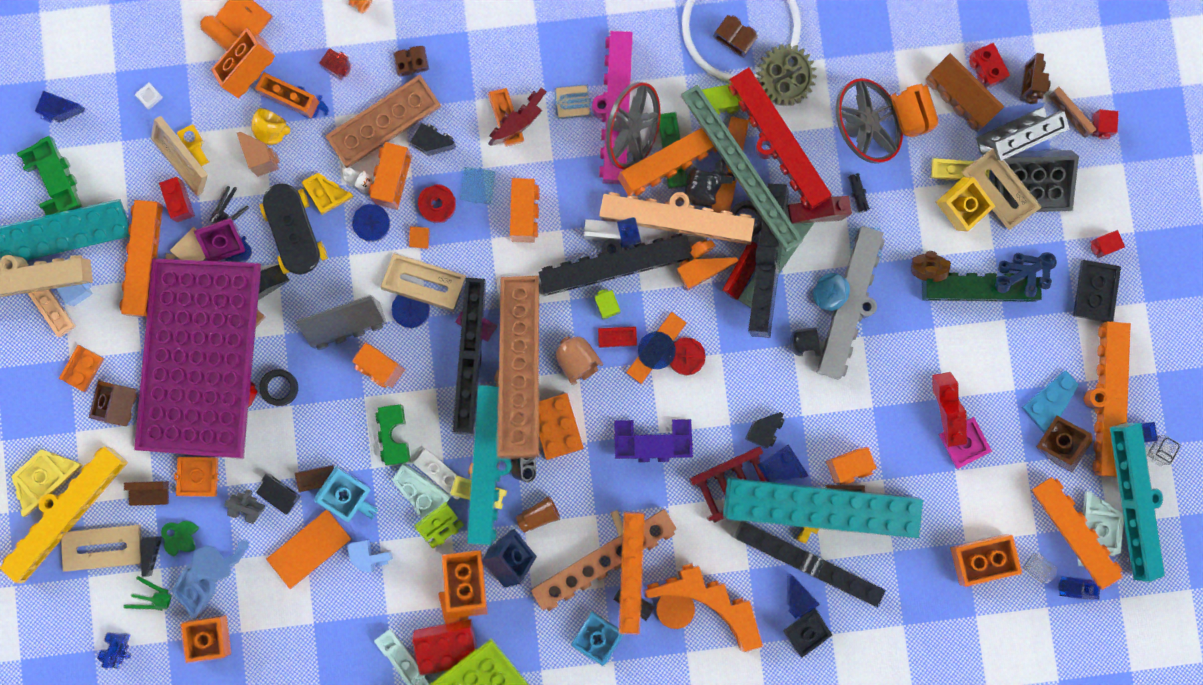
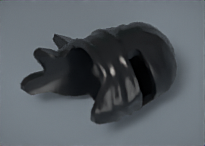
[684,158,736,206]

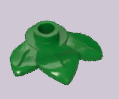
[161,521,199,557]

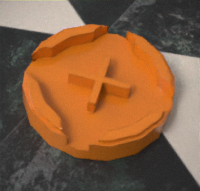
[656,595,695,629]

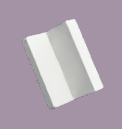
[584,219,623,243]

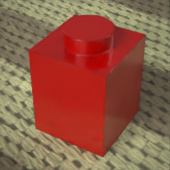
[1092,109,1119,140]
[1090,230,1125,258]

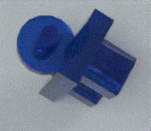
[97,632,132,669]

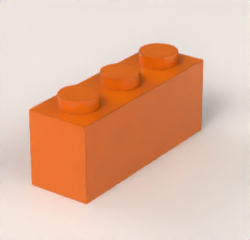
[255,72,319,118]

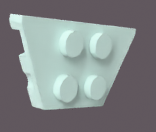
[1078,491,1124,566]

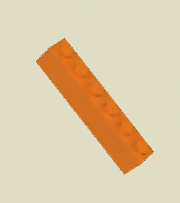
[617,128,718,197]
[120,200,163,317]
[1031,477,1123,590]
[619,511,645,634]

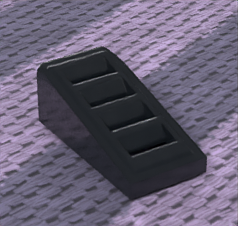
[141,536,162,577]

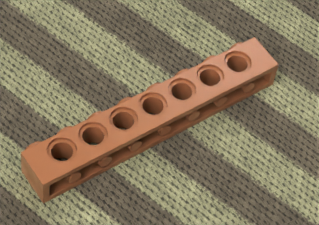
[531,509,677,611]

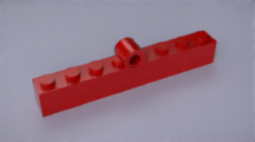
[728,67,832,211]

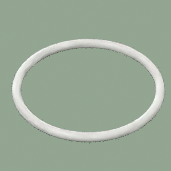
[682,0,801,82]

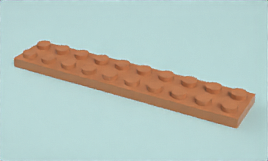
[498,276,539,458]

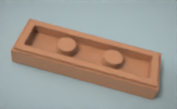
[1048,87,1096,138]

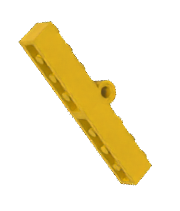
[0,446,128,583]

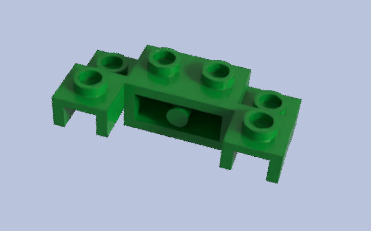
[17,136,82,215]

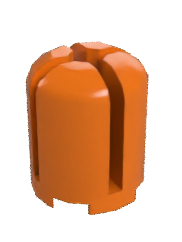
[890,83,939,137]

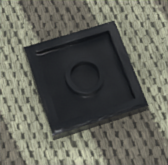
[783,607,833,658]

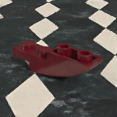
[488,87,547,146]

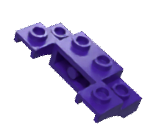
[614,419,693,462]

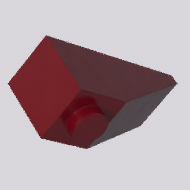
[787,196,852,224]

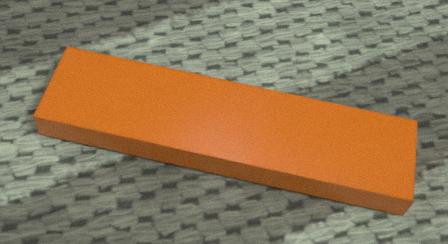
[626,312,687,384]

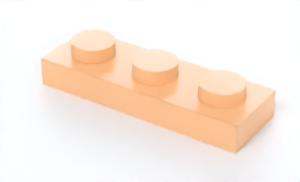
[28,289,76,337]

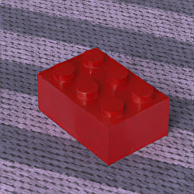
[412,619,478,676]

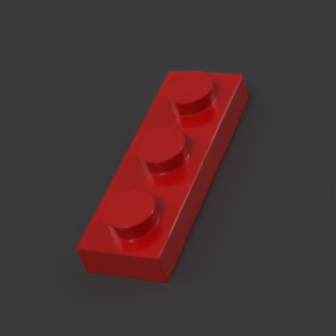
[722,241,758,300]

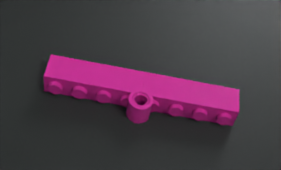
[592,31,633,184]

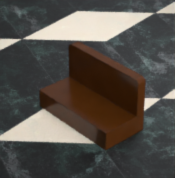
[124,481,169,506]

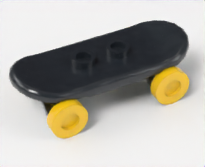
[259,183,328,275]

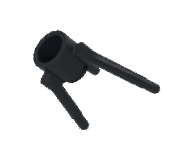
[209,186,249,224]

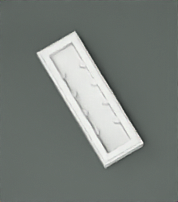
[413,449,460,501]

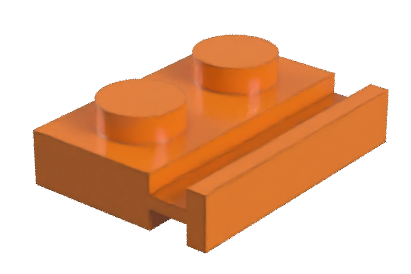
[59,345,105,392]

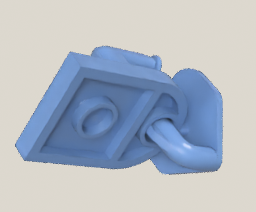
[172,540,249,620]

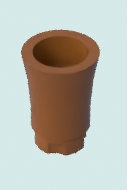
[516,495,561,533]

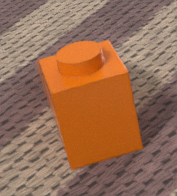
[676,257,738,291]

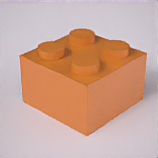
[826,447,877,485]
[181,615,231,663]

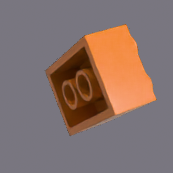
[211,27,275,99]
[369,142,412,210]
[510,178,540,243]
[352,342,406,388]
[539,393,584,460]
[950,534,1023,587]
[442,550,488,619]

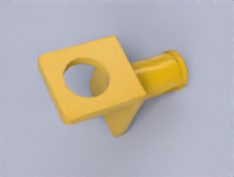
[177,124,209,166]

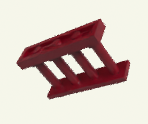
[688,446,769,523]

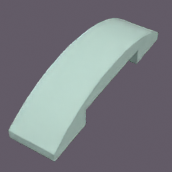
[374,629,431,685]

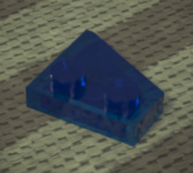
[757,444,809,481]

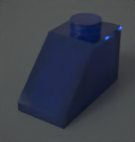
[35,91,85,123]
[787,574,819,619]
[1058,576,1100,600]

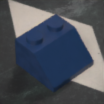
[481,529,537,588]

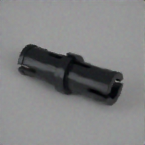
[848,173,870,213]

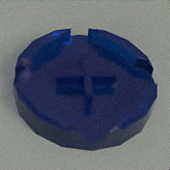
[352,204,390,242]
[392,295,430,329]
[638,331,676,370]

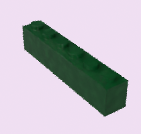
[922,273,1042,302]

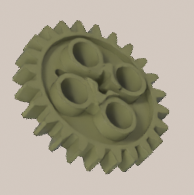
[756,44,817,106]

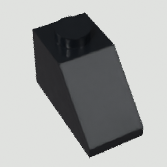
[258,264,290,300]

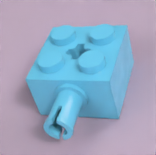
[314,466,378,523]

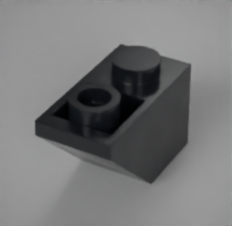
[410,123,456,156]
[745,412,785,449]

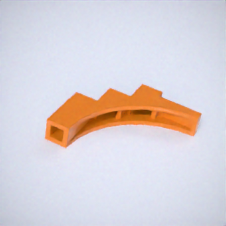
[643,563,763,652]

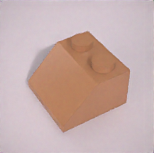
[237,132,280,177]

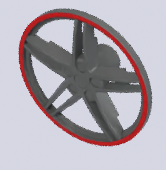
[836,78,903,164]
[606,82,661,170]

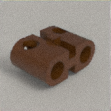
[393,46,429,77]

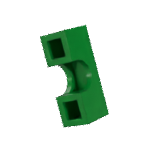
[375,404,411,466]

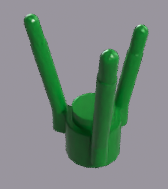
[123,576,172,611]

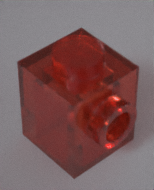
[319,48,352,80]

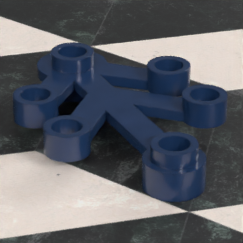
[995,252,1057,297]

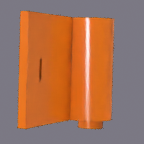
[200,0,273,51]

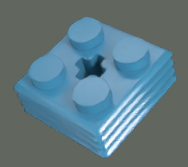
[571,612,624,666]

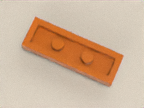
[488,88,524,147]

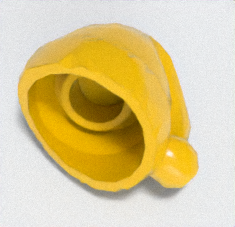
[251,108,291,145]

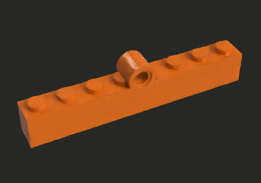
[1083,322,1131,477]

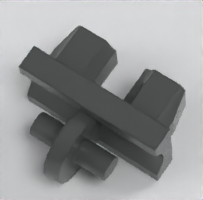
[224,489,265,524]

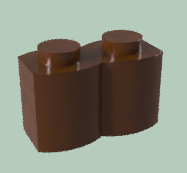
[713,15,758,58]

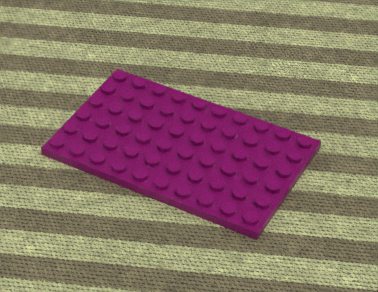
[134,259,261,459]

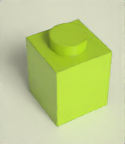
[594,289,621,320]

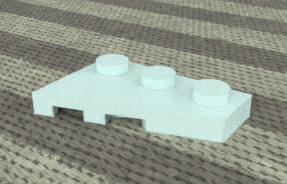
[392,463,452,519]

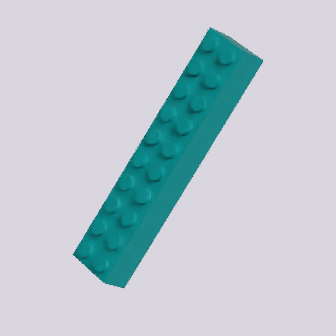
[723,477,923,538]

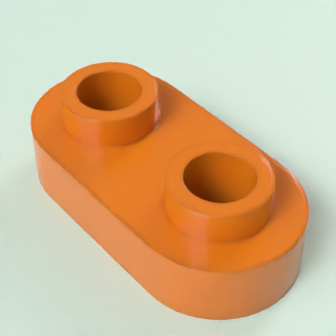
[690,239,716,259]

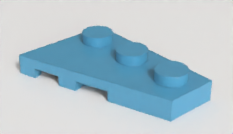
[1021,370,1079,434]

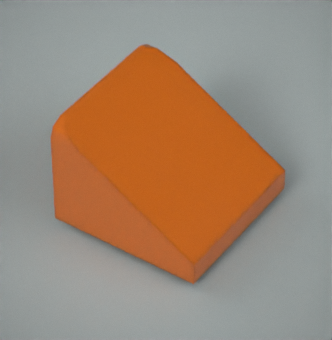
[409,226,430,249]

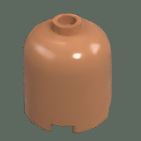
[555,336,603,385]

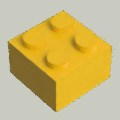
[936,177,995,231]

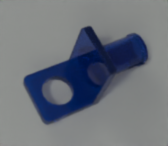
[617,217,641,247]

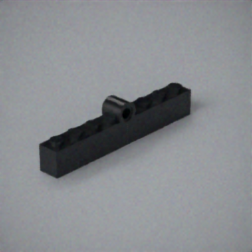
[748,183,789,338]
[539,233,693,296]
[452,278,487,436]
[733,521,886,608]

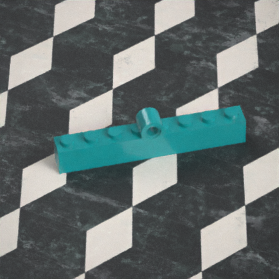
[467,385,512,545]
[1110,423,1165,582]

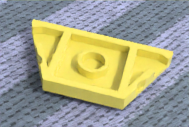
[12,449,83,517]

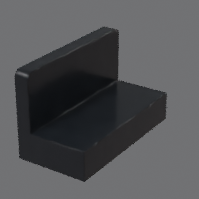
[256,474,301,515]

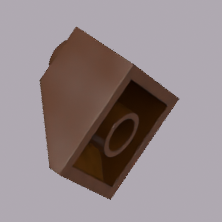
[89,381,137,427]
[1036,416,1093,473]

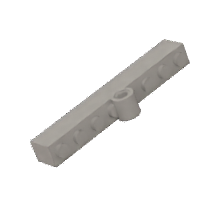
[816,226,885,380]

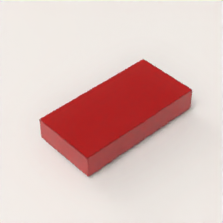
[598,327,637,348]

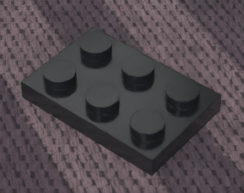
[1073,260,1121,322]

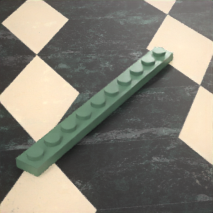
[681,85,803,252]

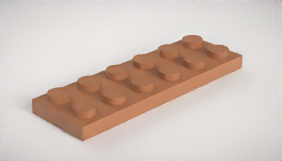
[325,75,442,168]

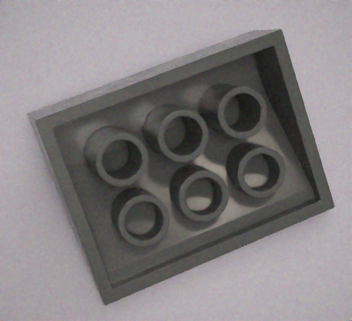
[995,150,1079,212]
[296,295,387,350]

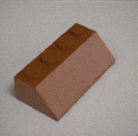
[925,53,1005,131]

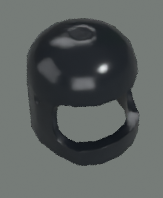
[790,327,822,357]

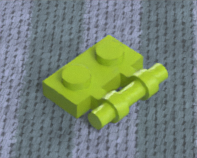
[414,502,465,548]

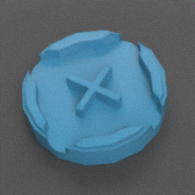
[813,273,850,311]

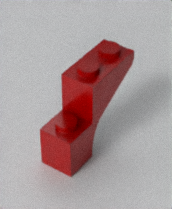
[932,372,967,447]

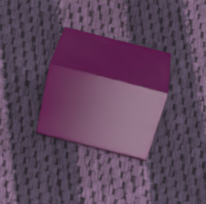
[194,218,245,261]

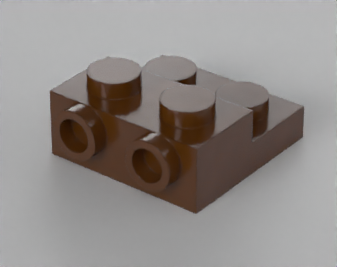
[1020,53,1051,104]

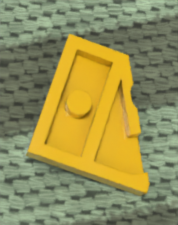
[302,173,353,215]

